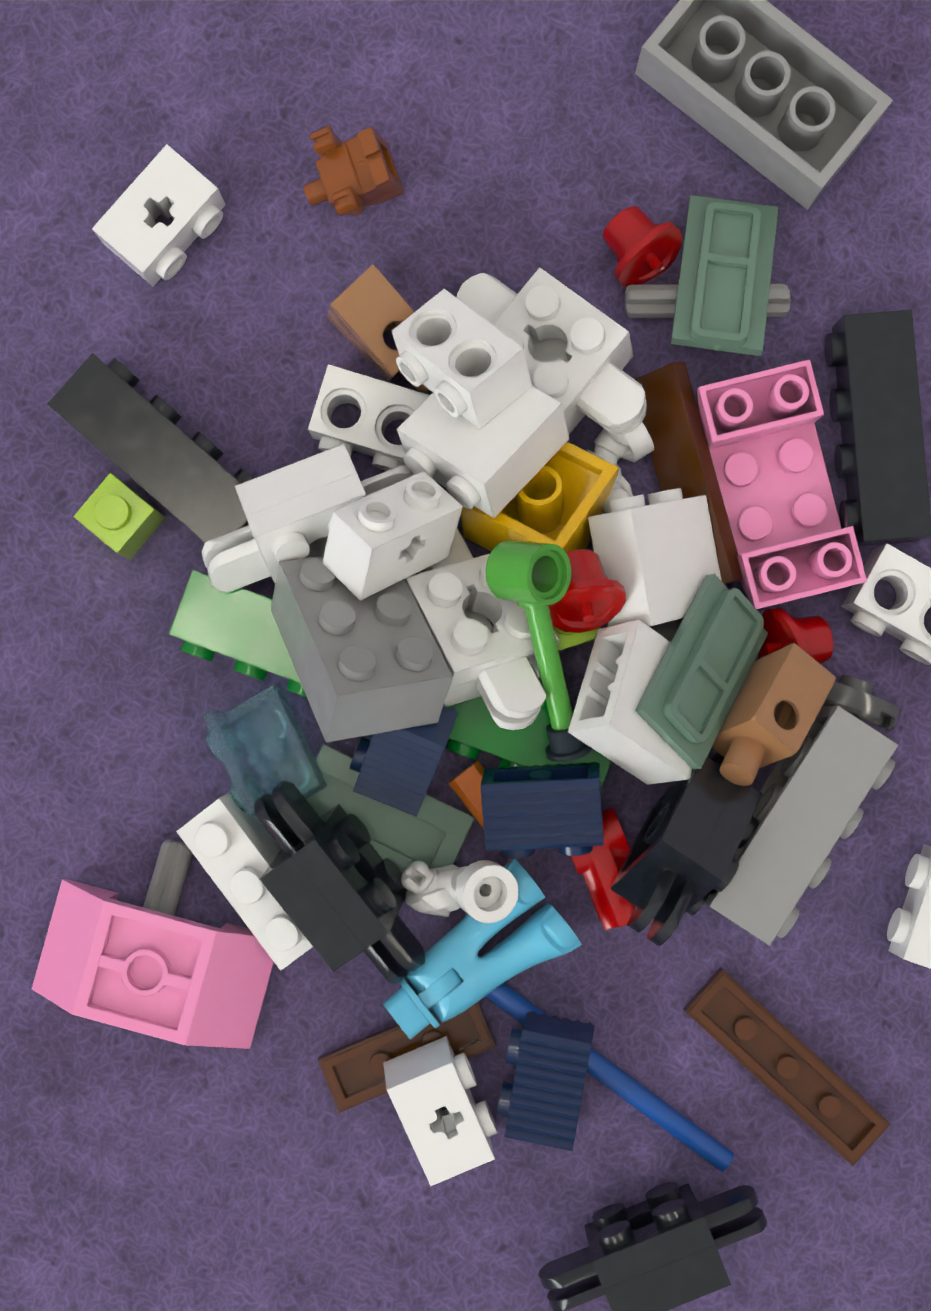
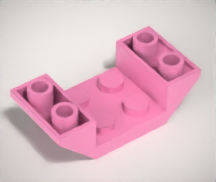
[697,359,867,610]
[32,878,274,1049]

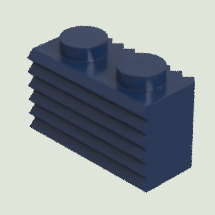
[349,704,458,817]
[481,762,604,859]
[497,1011,594,1151]

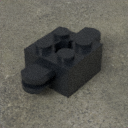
[610,753,762,946]
[254,780,426,984]
[538,1182,767,1311]

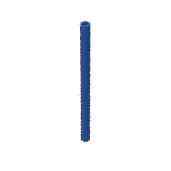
[485,983,734,1172]

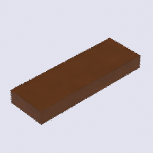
[318,1002,496,1113]

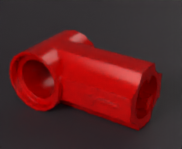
[571,807,636,931]

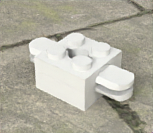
[457,267,647,435]
[202,444,414,593]
[405,529,559,730]

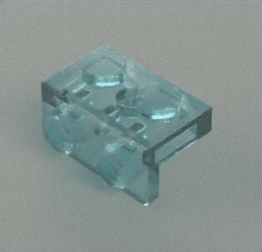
[203,685,328,817]

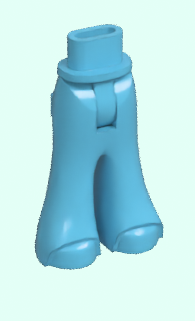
[382,859,582,1040]

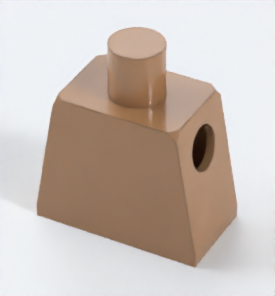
[327,264,429,394]
[712,643,836,786]

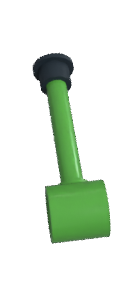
[486,540,592,762]

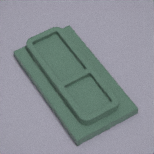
[670,195,778,356]
[635,574,768,769]
[300,744,475,874]

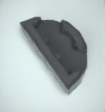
[823,675,902,730]

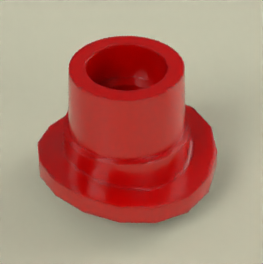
[603,206,682,287]
[548,549,626,633]
[758,607,833,664]

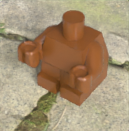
[303,125,405,216]

